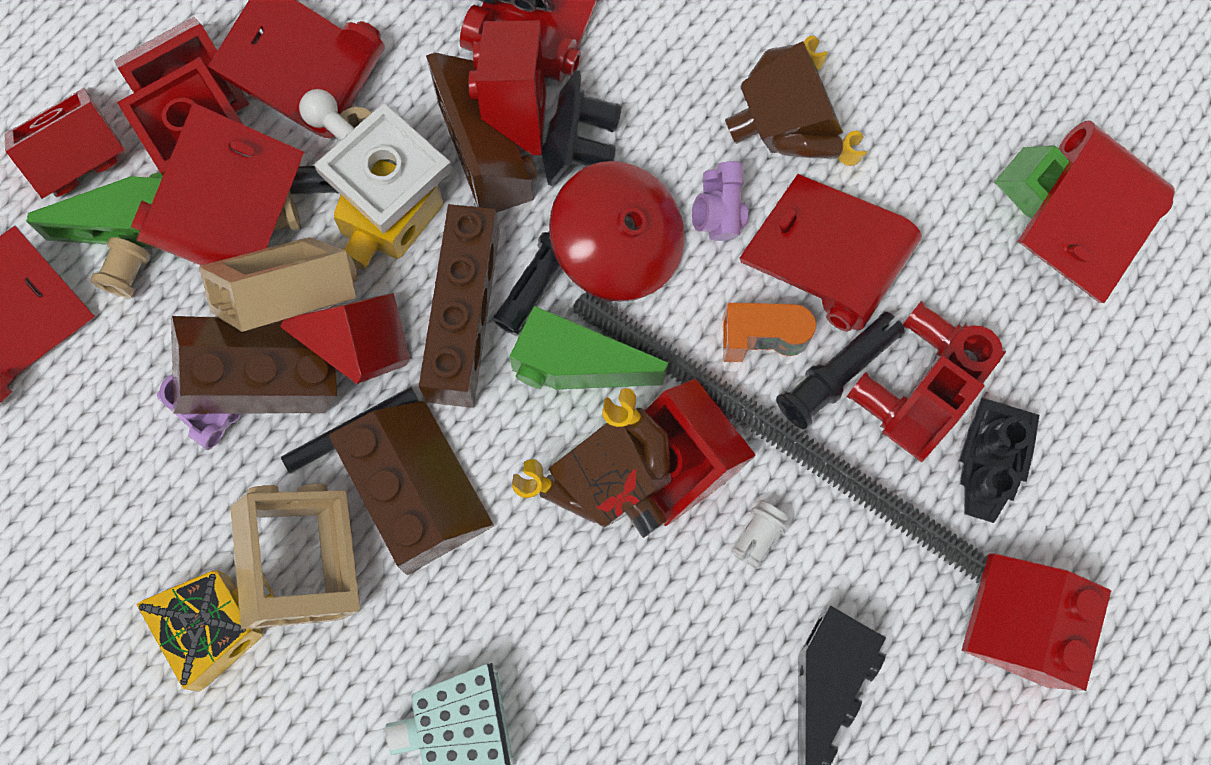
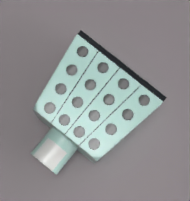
[386,663,514,765]

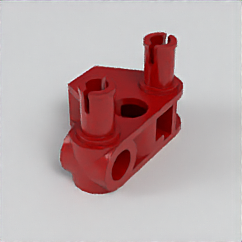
[846,301,1006,463]

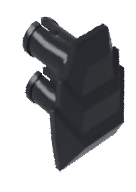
[542,70,621,186]
[958,397,1040,523]

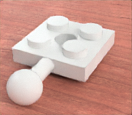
[299,89,452,234]

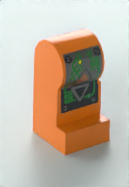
[722,303,816,362]

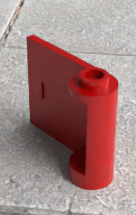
[207,0,385,139]
[460,0,598,83]
[131,103,304,266]
[1017,120,1175,304]
[740,174,922,332]
[0,225,95,402]

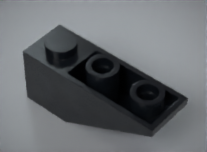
[798,605,886,765]

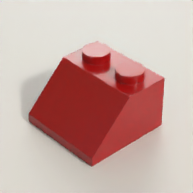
[114,17,250,112]
[469,20,547,155]
[4,88,124,199]
[645,379,756,527]
[961,553,1112,691]

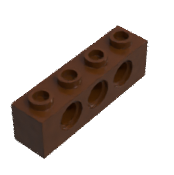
[419,204,500,408]

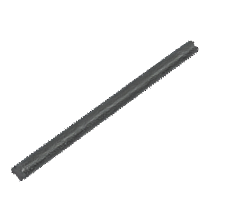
[572,292,988,583]

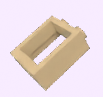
[199,237,357,332]
[230,484,360,630]

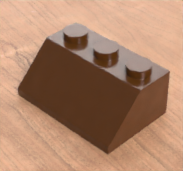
[426,53,538,213]
[171,316,337,414]
[328,400,494,575]

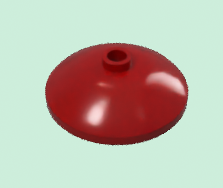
[549,161,685,302]

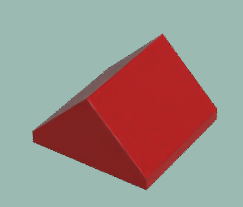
[117,57,243,176]
[280,293,410,384]

